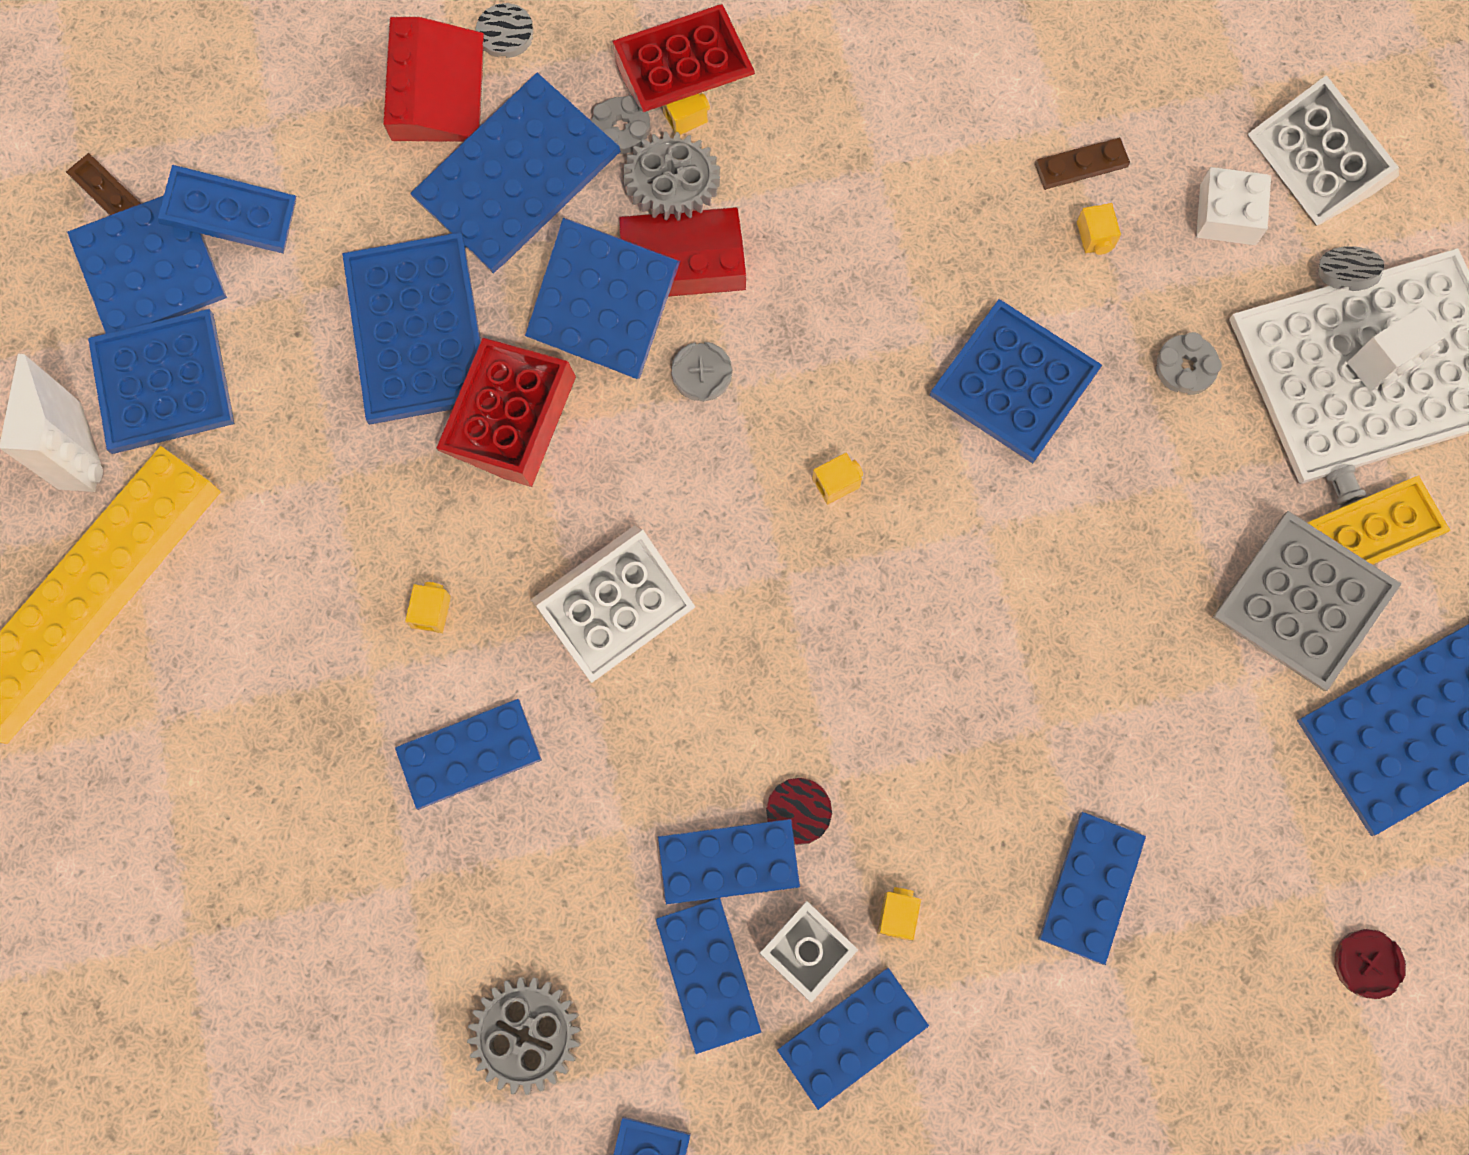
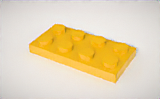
[1307,475,1451,565]

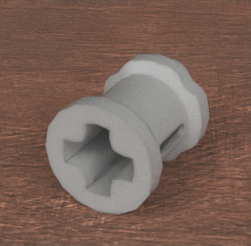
[1326,465,1366,505]

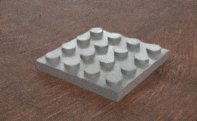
[1212,511,1401,691]

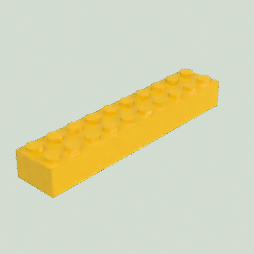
[0,446,221,744]

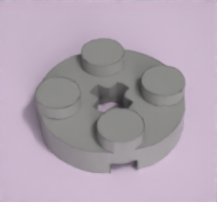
[592,95,651,154]
[1156,332,1222,395]

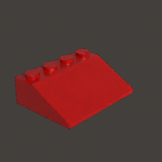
[612,4,755,113]
[383,17,484,142]
[619,207,746,297]
[436,338,576,487]

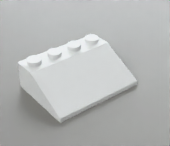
[1248,75,1399,226]
[0,354,103,492]
[531,525,695,683]

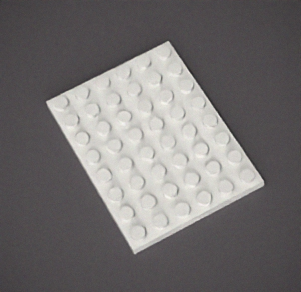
[1229,249,1469,484]

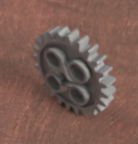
[624,132,720,221]
[467,977,582,1095]

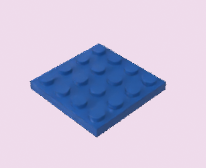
[67,195,227,334]
[525,218,680,379]
[930,299,1102,464]
[88,309,235,454]

